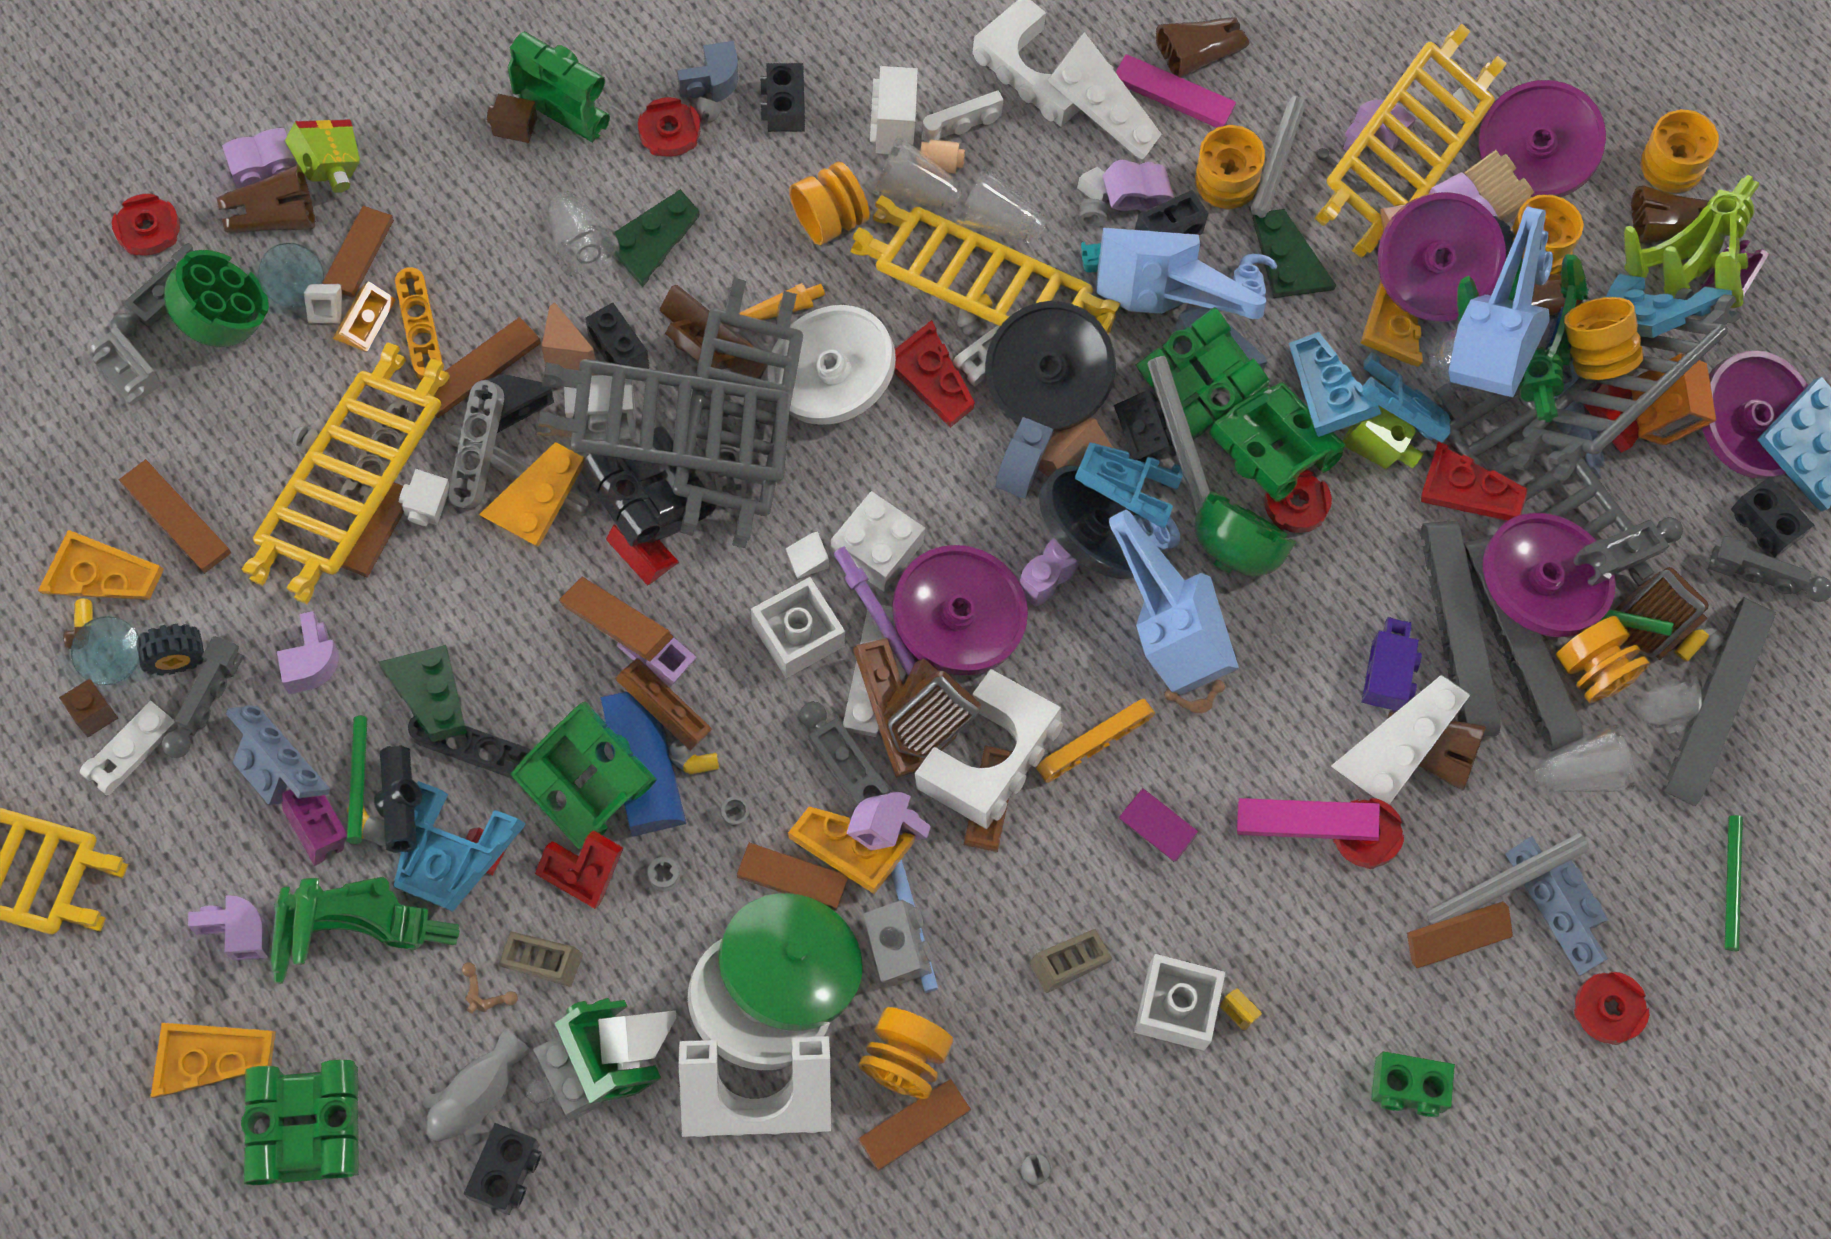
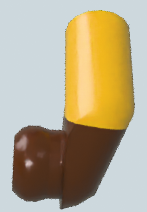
[63,598,93,649]

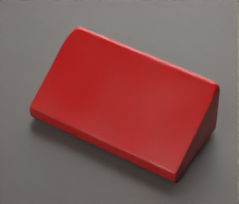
[606,524,679,586]

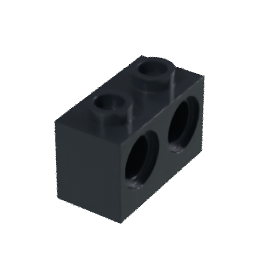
[760,63,805,132]
[1135,190,1209,235]
[585,302,649,369]
[1731,477,1815,558]
[464,1123,542,1215]

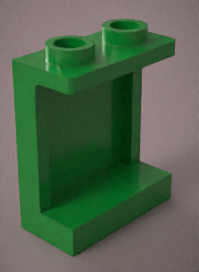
[555,998,661,1104]

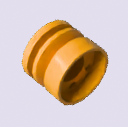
[1640,109,1719,193]
[1195,125,1265,209]
[789,161,870,246]
[1510,195,1584,274]
[1564,297,1644,380]
[1556,616,1650,703]
[858,1007,954,1099]

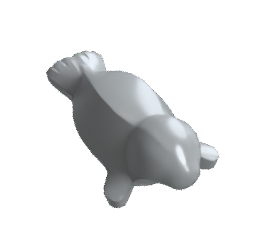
[423,1030,530,1144]

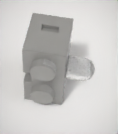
[863,900,933,986]
[526,1036,602,1122]

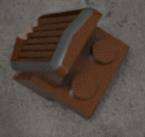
[1614,567,1709,660]
[884,658,981,758]

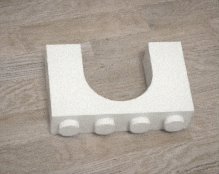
[972,0,1114,127]
[915,669,1063,829]
[679,1036,831,1137]

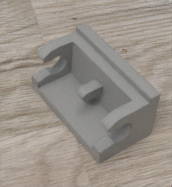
[90,326,161,406]

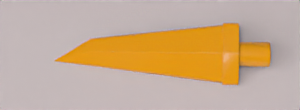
[728,283,825,326]

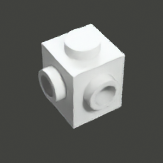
[399,469,450,526]

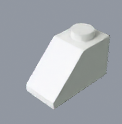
[598,1011,676,1070]

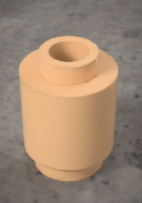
[919,139,965,174]

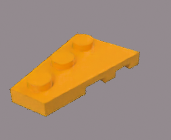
[1360,279,1423,367]
[479,442,585,547]
[38,530,164,600]
[788,806,915,894]
[150,1023,276,1098]

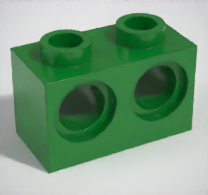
[1371,1051,1455,1117]

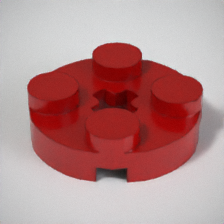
[638,97,701,157]
[112,194,180,256]
[1264,470,1332,533]
[1333,798,1404,869]
[1574,972,1650,1045]

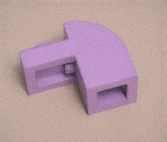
[1343,99,1416,151]
[277,611,339,694]
[617,638,696,688]
[847,792,931,850]
[188,895,269,960]

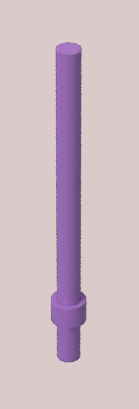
[833,546,916,676]

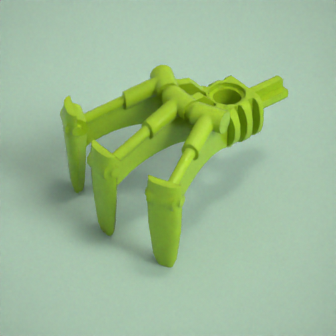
[1624,175,1759,308]

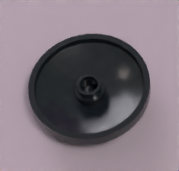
[985,301,1116,432]
[1039,466,1140,579]

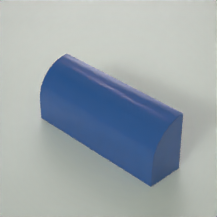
[600,692,687,837]

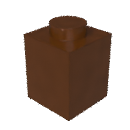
[487,93,537,143]
[59,678,118,737]

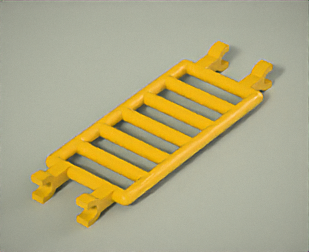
[1314,24,1507,258]
[850,195,1121,326]
[242,342,450,604]
[0,808,128,934]

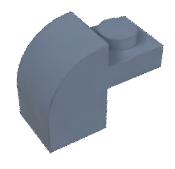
[677,41,738,102]
[995,417,1053,499]

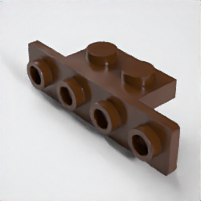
[660,285,768,379]

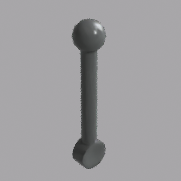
[1317,148,1368,192]

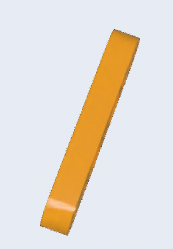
[395,267,444,380]
[1036,699,1155,783]

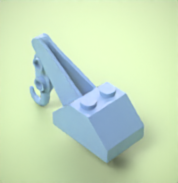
[1449,207,1553,397]
[1096,228,1277,319]
[1109,510,1239,695]

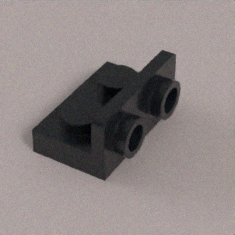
[1114,389,1177,462]

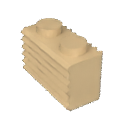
[1464,150,1534,223]

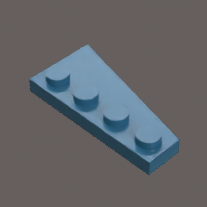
[1289,332,1381,437]

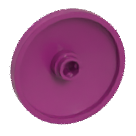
[1479,80,1606,197]
[1378,192,1506,321]
[1700,350,1808,479]
[1483,513,1616,637]
[892,545,1028,675]

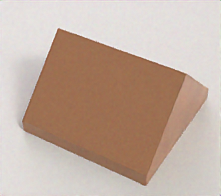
[541,303,598,376]
[1038,418,1113,478]

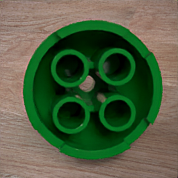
[164,250,269,347]
[1194,492,1296,576]

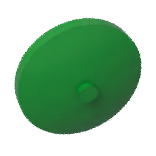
[719,893,863,1031]

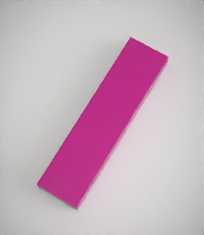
[1115,54,1236,128]
[1237,798,1380,841]

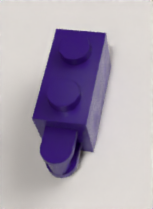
[1361,617,1422,711]

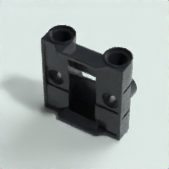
[582,426,717,547]

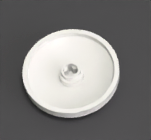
[768,305,896,425]
[688,939,830,1070]

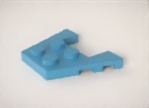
[1605,274,1732,338]
[1362,351,1450,443]
[1075,442,1183,529]
[394,781,526,912]

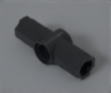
[374,745,422,853]

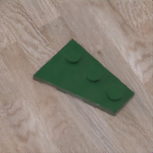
[604,189,700,287]
[1252,209,1336,298]
[378,645,467,742]

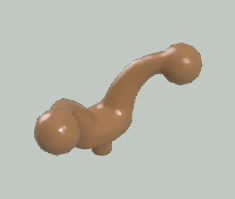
[1164,680,1225,713]
[462,962,518,1014]

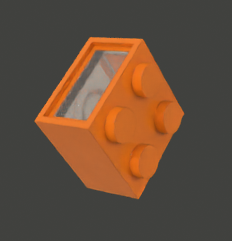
[1631,353,1716,445]

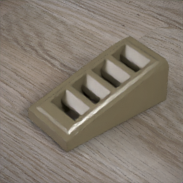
[1030,929,1112,993]
[499,931,583,987]

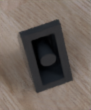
[482,374,554,433]

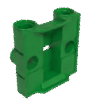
[507,31,610,143]
[1135,307,1270,440]
[1209,382,1346,502]
[510,702,657,849]
[241,1059,359,1185]

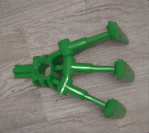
[1457,254,1589,423]
[271,877,460,984]

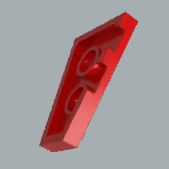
[894,320,975,428]
[1421,441,1528,521]

